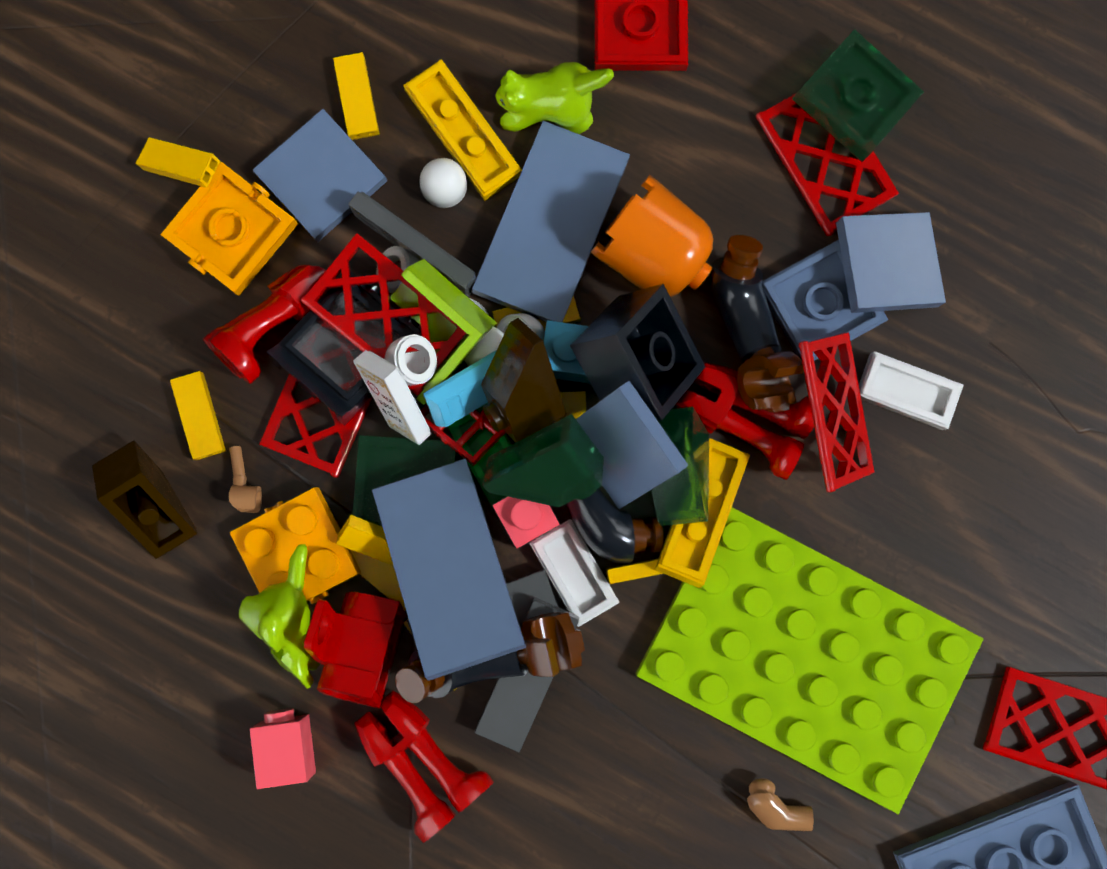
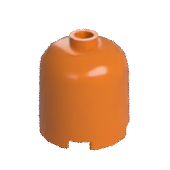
[590,175,713,297]

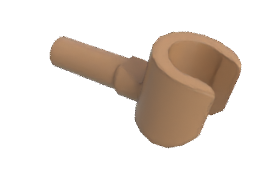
[229,446,262,513]

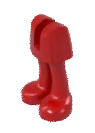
[203,265,331,384]
[674,363,824,480]
[354,690,494,843]

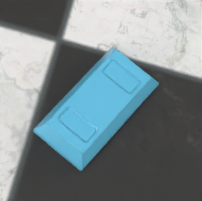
[423,350,497,427]

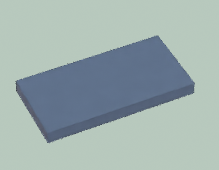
[472,121,630,322]
[372,459,526,681]
[893,781,1107,869]

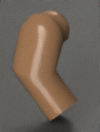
[747,778,814,832]

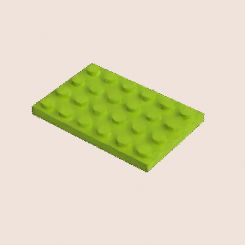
[636,507,984,815]

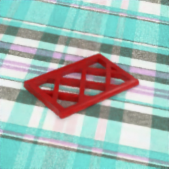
[755,76,899,236]
[301,233,467,396]
[259,322,386,478]
[799,332,875,493]
[983,666,1107,790]

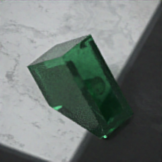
[651,406,709,526]
[483,414,604,507]

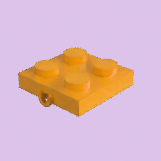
[160,162,298,296]
[229,487,361,604]

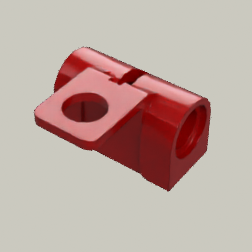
[304,592,406,708]

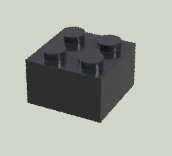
[570,284,706,421]

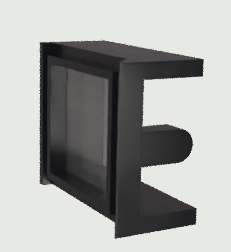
[267,270,421,426]

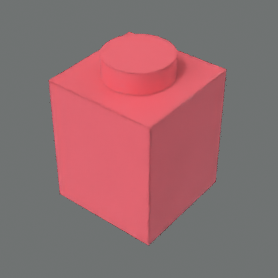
[492,481,560,549]
[250,708,316,789]

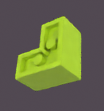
[390,259,497,405]

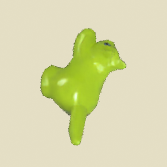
[495,62,614,134]
[239,544,320,689]

